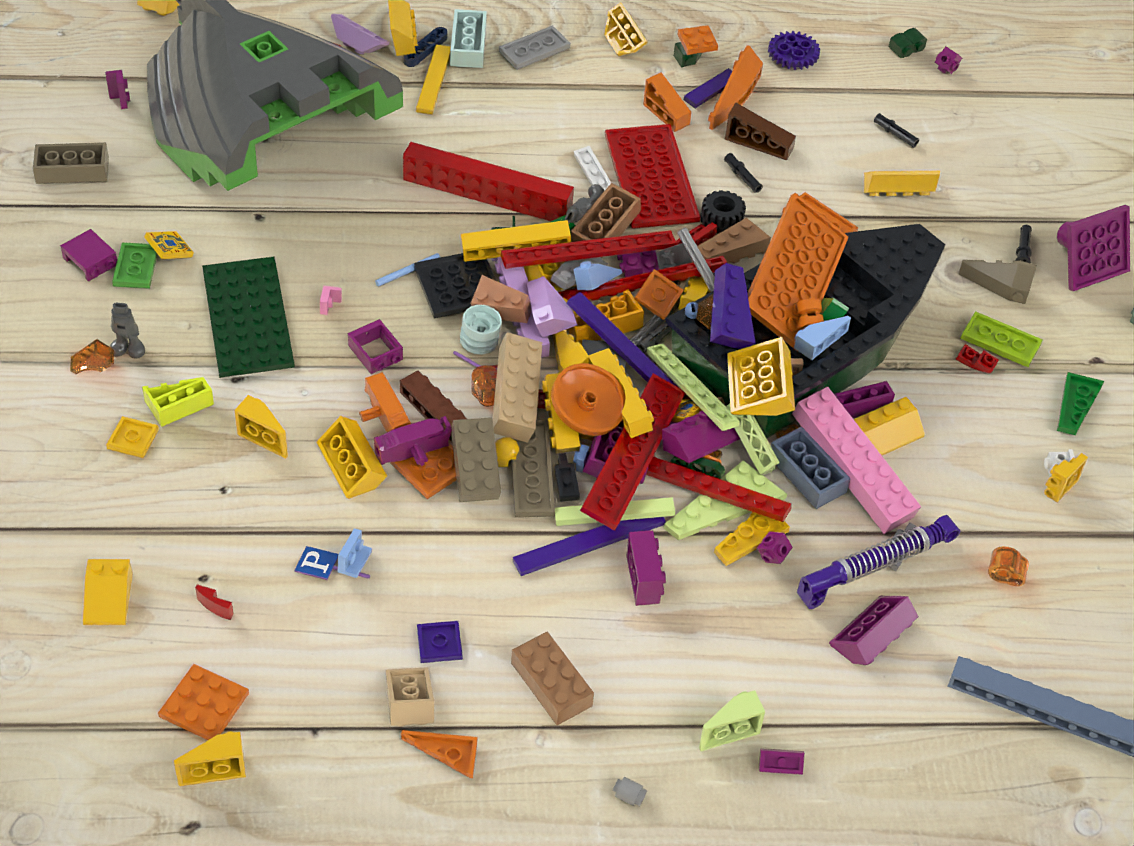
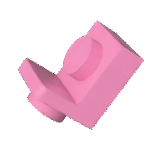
[320,286,342,315]

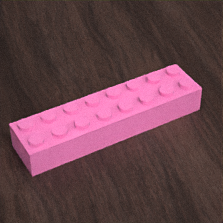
[792,387,921,534]

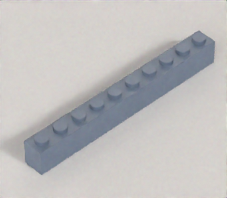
[947,656,1134,757]

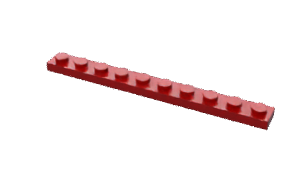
[500,230,677,269]
[558,256,727,300]

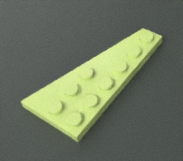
[664,460,787,540]

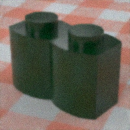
[888,28,927,58]

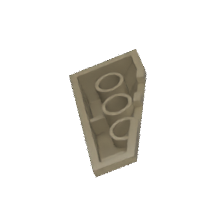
[959,260,1037,304]

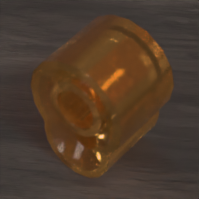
[471,365,497,407]
[988,546,1029,586]

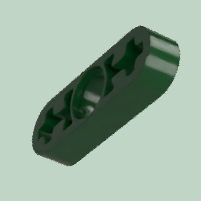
[671,456,725,479]

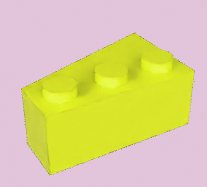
[142,377,214,427]

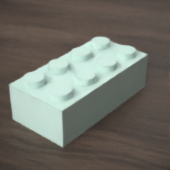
[450,9,487,68]

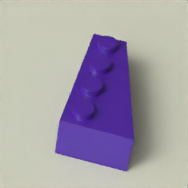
[710,263,756,349]

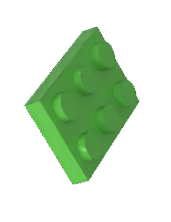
[112,242,158,288]

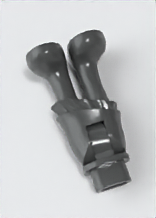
[565,184,604,223]
[109,302,145,359]

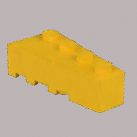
[542,373,580,454]

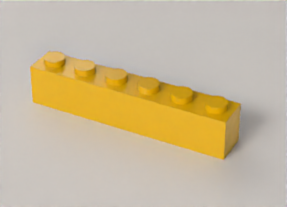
[461,220,571,262]

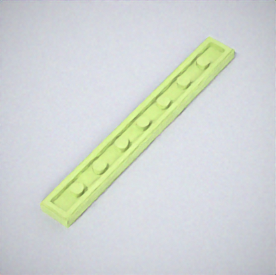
[647,343,740,431]

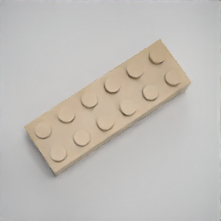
[492,332,542,443]

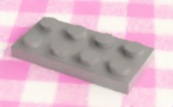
[499,25,571,70]

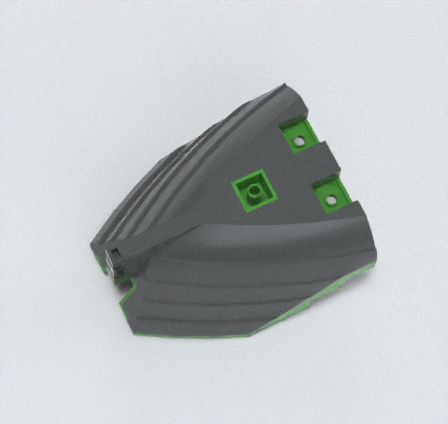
[147,0,403,191]

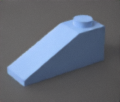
[573,261,622,290]
[794,316,851,360]

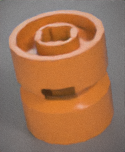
[796,298,824,330]

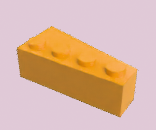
[569,290,644,345]

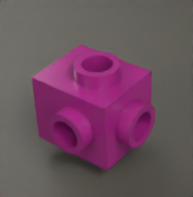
[934,46,963,74]
[757,531,793,564]

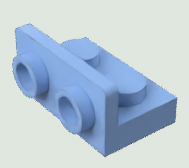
[338,528,372,578]

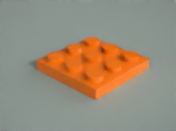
[390,443,457,499]
[158,664,249,740]

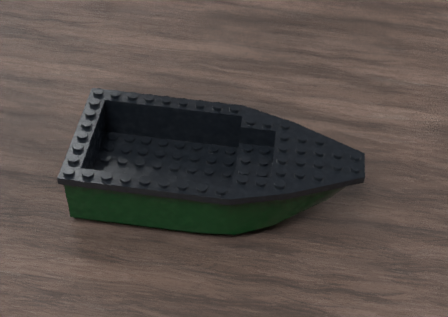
[666,224,946,439]

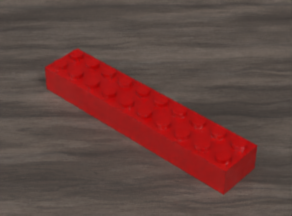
[403,142,574,221]

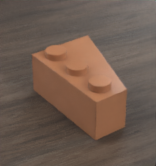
[471,275,532,323]

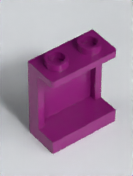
[60,229,117,281]

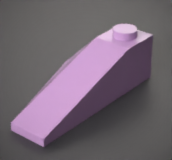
[527,276,577,338]

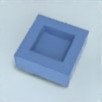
[573,445,589,473]

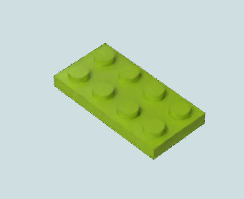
[960,311,1043,367]

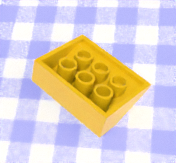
[727,337,795,416]

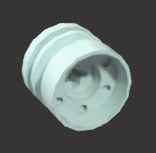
[460,305,502,355]

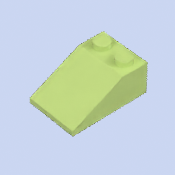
[699,690,765,751]

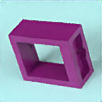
[347,319,403,374]

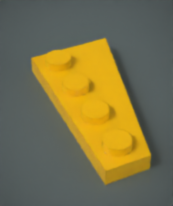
[714,512,790,566]

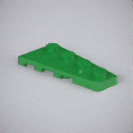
[1057,372,1104,436]

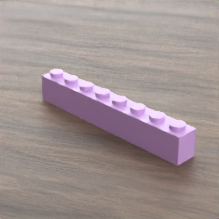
[491,257,550,358]

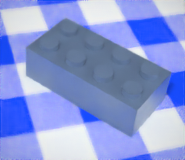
[771,427,850,509]

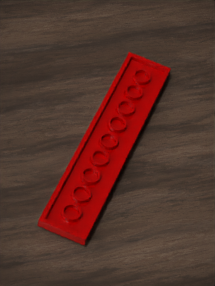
[580,373,685,531]

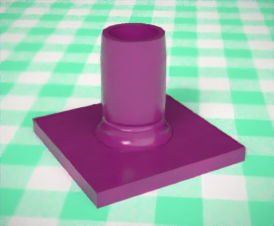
[1057,205,1130,291]

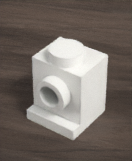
[1044,449,1075,477]

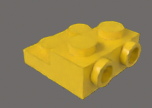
[1044,453,1088,503]

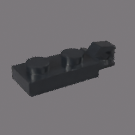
[554,453,580,502]

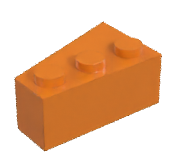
[643,72,692,132]

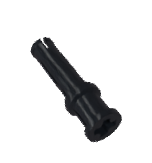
[1015,225,1032,263]

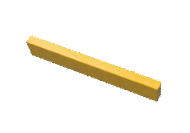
[416,45,451,115]

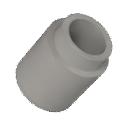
[613,777,647,806]

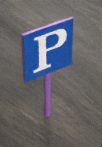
[294,546,370,580]

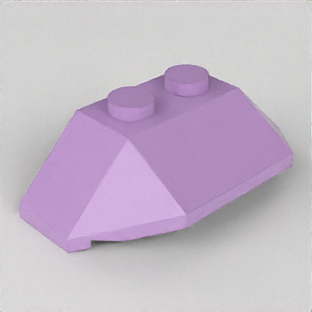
[331,14,390,54]

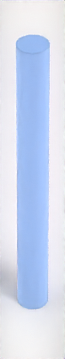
[375,253,440,287]

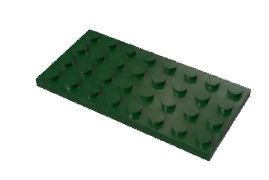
[202,256,295,378]

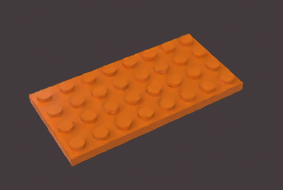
[747,193,849,351]

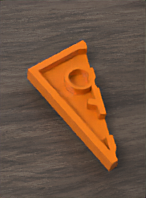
[401,730,478,778]

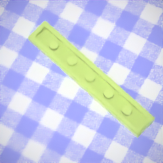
[555,497,675,526]

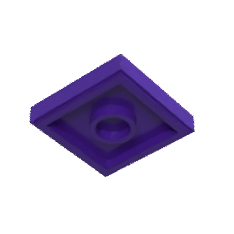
[417,621,463,663]

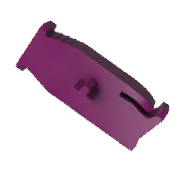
[374,416,452,466]

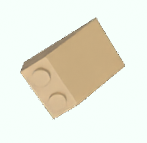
[386,667,434,726]

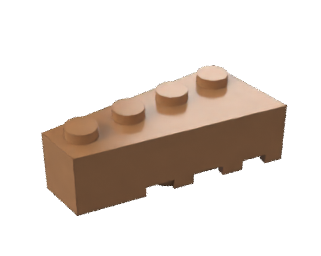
[697,218,771,264]

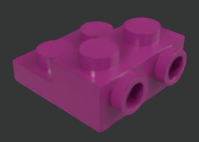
[617,250,659,277]

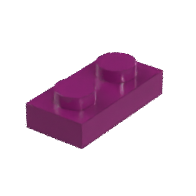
[759,748,805,775]

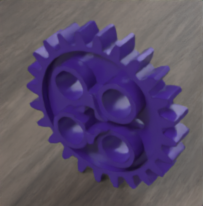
[768,31,820,70]

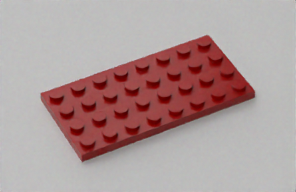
[605,124,700,229]

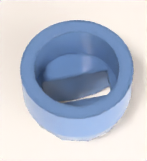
[685,302,700,319]

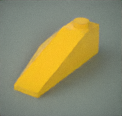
[552,330,590,373]

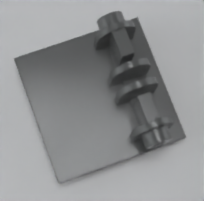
[656,243,692,285]

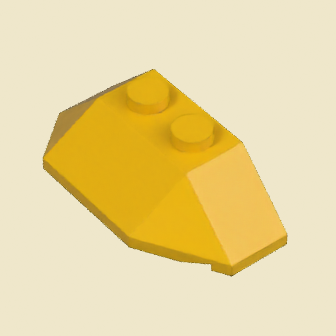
[604,2,648,56]

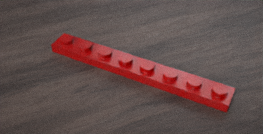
[646,456,792,522]

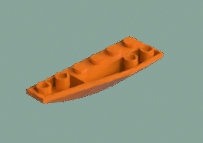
[708,45,763,130]

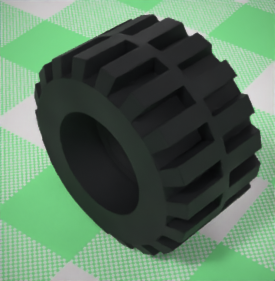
[700,190,746,234]

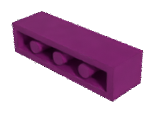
[834,381,895,419]

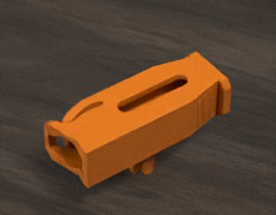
[359,372,411,432]

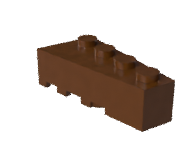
[725,103,796,160]

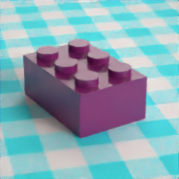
[626,530,666,606]

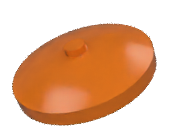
[551,363,626,436]

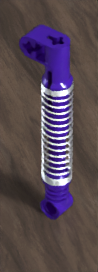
[797,515,960,609]

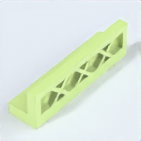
[726,404,780,475]

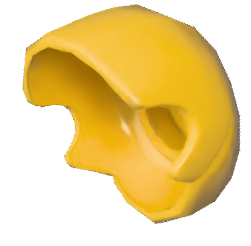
[495,437,519,467]

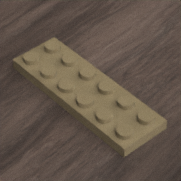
[511,420,555,517]

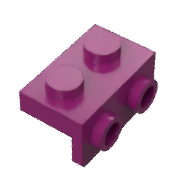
[105,70,130,109]

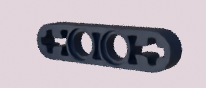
[403,27,448,67]

